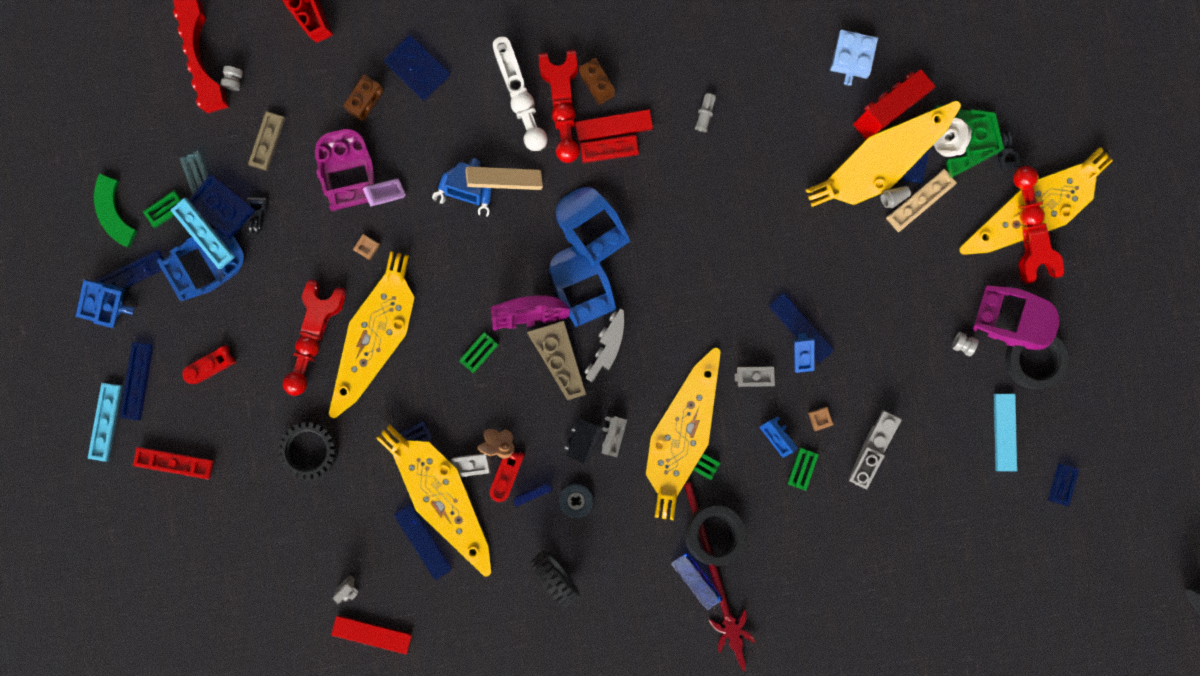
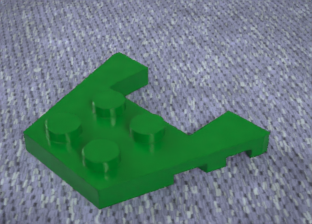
[934,105,1004,178]

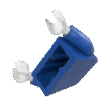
[433,158,492,217]

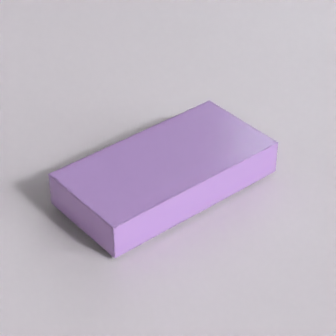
[363,178,406,207]

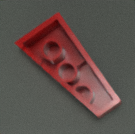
[282,0,333,43]
[853,69,936,140]

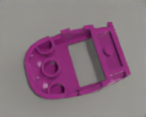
[315,129,375,211]
[973,286,1059,350]
[491,296,570,331]

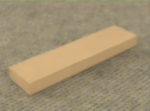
[465,167,543,190]
[886,169,957,232]

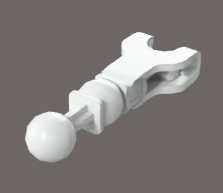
[493,37,548,151]

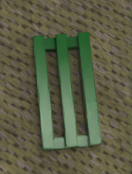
[143,190,182,228]
[459,332,499,374]
[787,448,819,491]
[693,454,720,480]

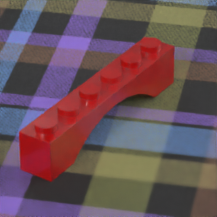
[173,0,229,113]

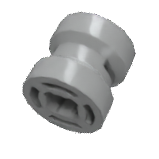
[220,66,243,91]
[952,332,979,357]

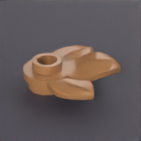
[478,429,514,458]

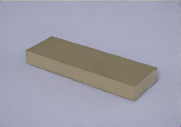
[248,111,286,171]

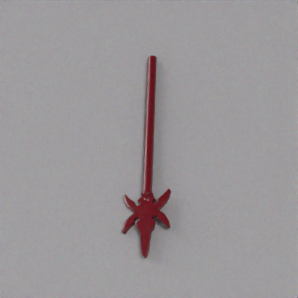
[684,482,756,671]

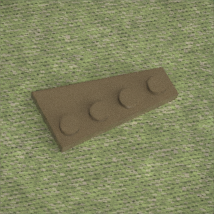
[527,321,586,400]

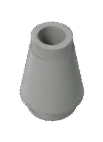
[881,186,911,208]

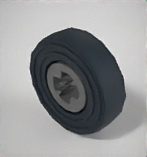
[559,483,593,518]

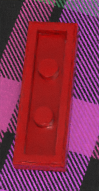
[580,135,639,163]

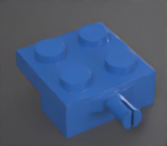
[76,279,135,328]

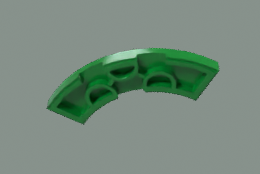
[94,173,137,248]

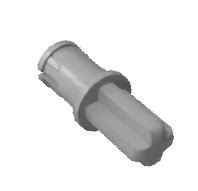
[695,93,716,132]

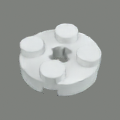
[933,118,972,157]

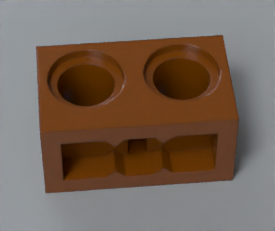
[579,58,615,105]
[343,75,384,122]

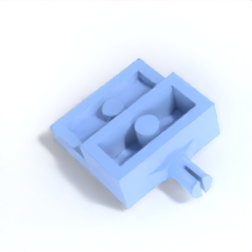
[830,30,878,85]

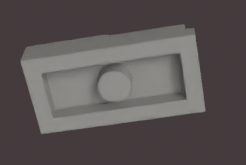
[735,367,775,387]
[601,417,627,457]
[451,453,492,477]
[333,574,358,604]

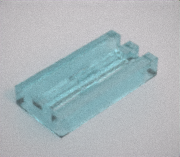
[180,152,212,194]

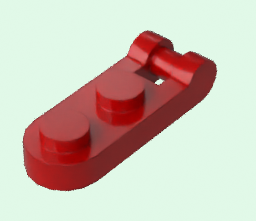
[182,345,236,384]
[490,452,525,502]

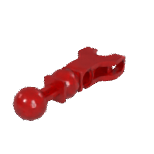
[539,50,580,163]
[1013,166,1064,284]
[283,279,346,396]

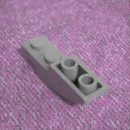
[585,309,624,382]
[849,410,901,489]

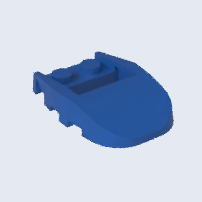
[556,187,630,267]
[157,229,244,301]
[549,246,617,328]

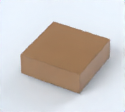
[353,234,380,260]
[808,407,833,431]

